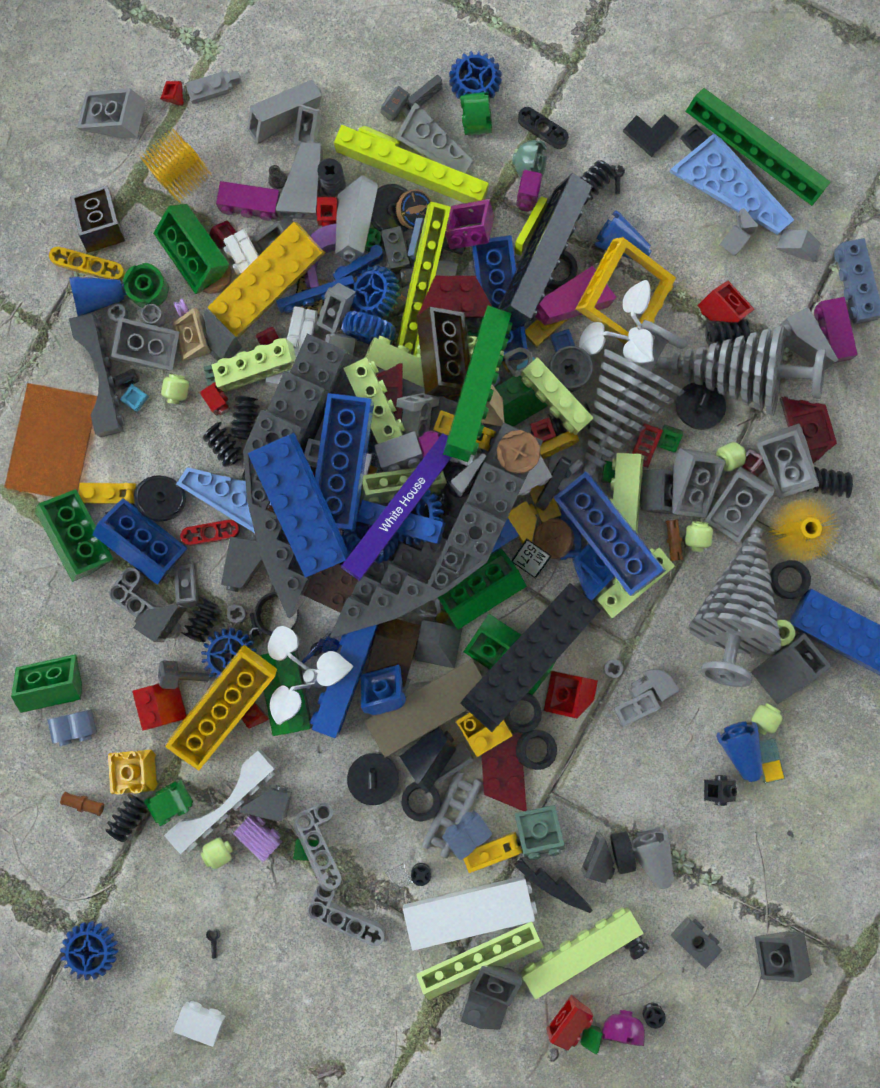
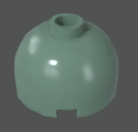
[512,140,547,177]

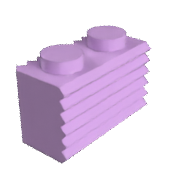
[233,815,282,862]

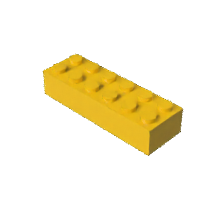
[208,222,325,337]
[165,645,277,771]

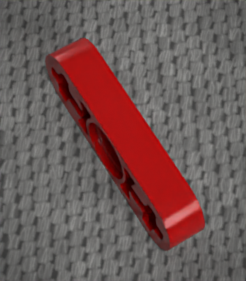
[180,520,240,546]

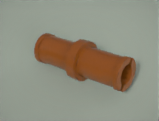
[665,519,684,561]
[60,792,105,816]

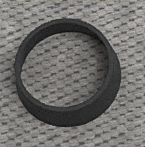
[254,592,299,636]

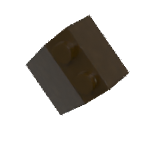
[70,185,125,253]
[366,619,421,687]

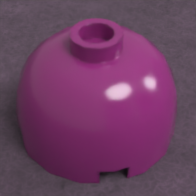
[602,1010,645,1046]

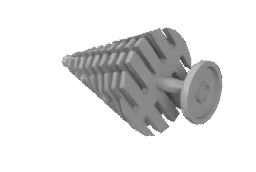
[582,320,688,476]
[658,325,826,416]
[689,527,781,687]

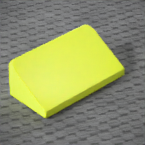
[358,126,400,147]

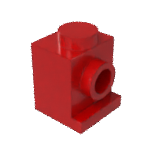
[317,197,337,227]
[199,381,230,416]
[530,417,556,443]

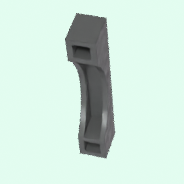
[69,313,125,438]

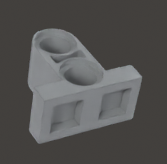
[396,393,440,438]

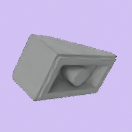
[450,454,486,497]
[174,563,199,608]

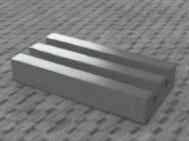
[408,75,443,110]

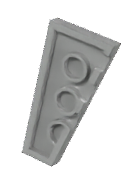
[396,102,474,174]

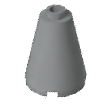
[630,827,674,889]

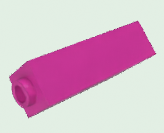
[535,266,617,326]

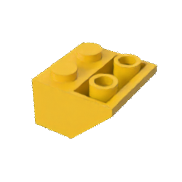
[456,713,513,757]

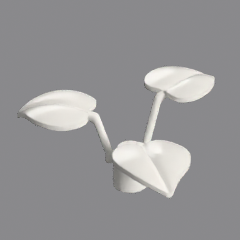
[579,280,654,363]
[268,626,353,725]

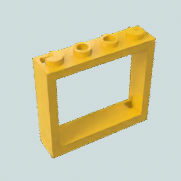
[575,237,676,345]

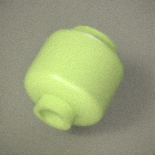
[161,374,189,404]
[716,442,746,472]
[685,521,713,552]
[777,620,795,646]
[751,703,783,735]
[201,838,233,869]

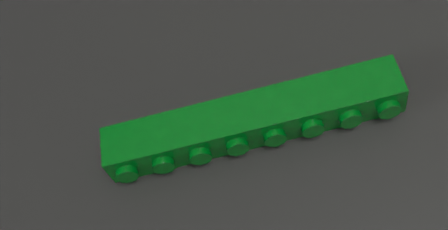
[685,88,831,206]
[443,306,513,462]

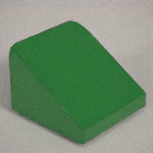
[657,424,683,453]
[601,460,615,483]
[293,838,318,861]
[580,1025,603,1054]

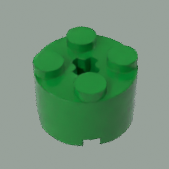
[460,92,492,136]
[123,263,169,308]
[144,780,193,826]

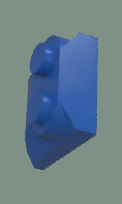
[361,665,406,715]

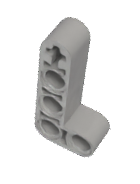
[109,568,181,638]
[294,802,341,892]
[308,878,385,946]

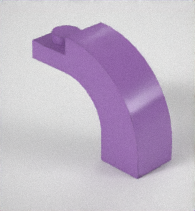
[303,224,336,288]

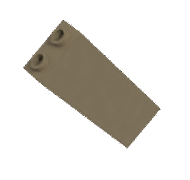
[364,659,483,757]

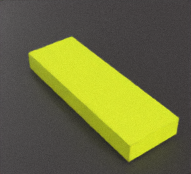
[515,196,548,256]

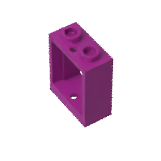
[445,199,494,249]

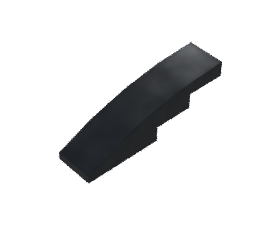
[515,858,593,913]

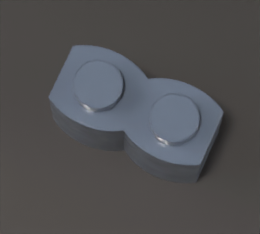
[47,709,97,746]
[442,811,492,860]

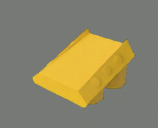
[108,749,158,794]

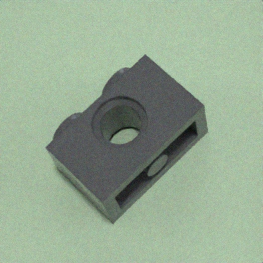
[381,226,410,275]
[671,917,723,969]

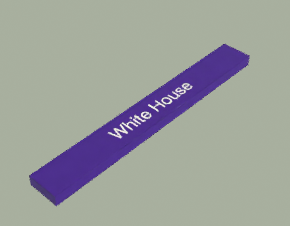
[341,433,452,581]

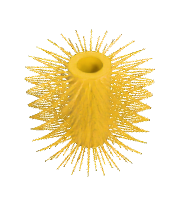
[140,127,212,204]
[768,498,840,562]

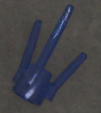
[302,636,340,664]

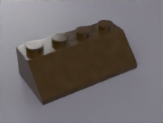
[416,307,470,397]

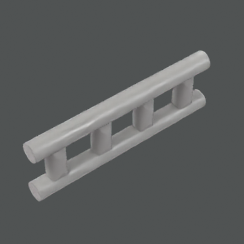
[421,771,483,858]

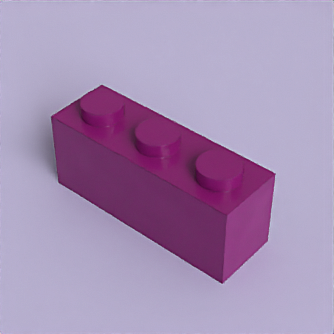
[216,181,281,221]
[814,297,858,363]

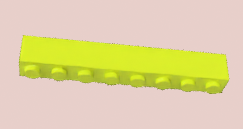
[334,125,489,203]
[396,202,451,356]

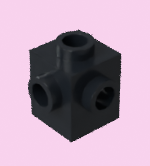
[704,775,737,806]

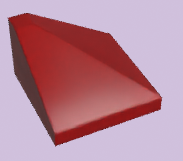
[160,81,184,106]
[241,702,269,729]

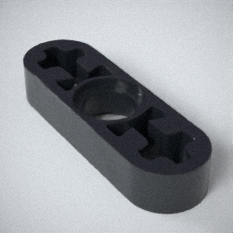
[518,107,569,149]
[535,456,571,511]

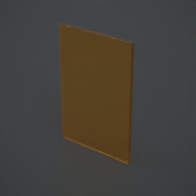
[4,383,97,497]

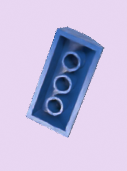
[92,498,187,585]

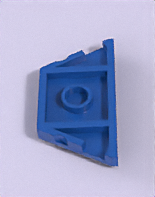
[572,543,614,601]

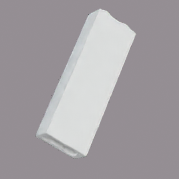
[403,876,538,951]

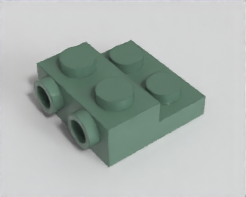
[515,805,565,860]

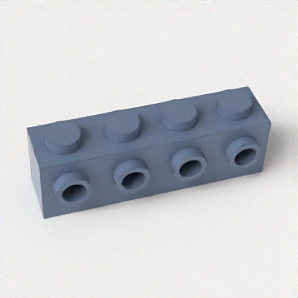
[834,238,880,325]

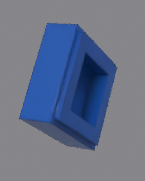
[550,329,575,353]

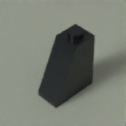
[399,726,456,793]

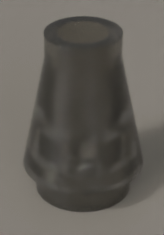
[268,165,287,189]

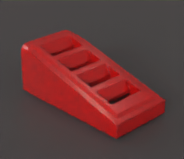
[632,423,663,468]

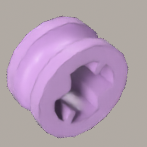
[173,298,189,317]

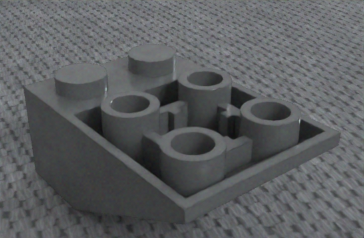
[751,633,831,705]

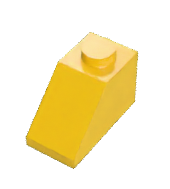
[508,501,538,544]

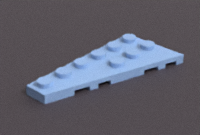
[670,134,794,235]
[176,467,271,533]

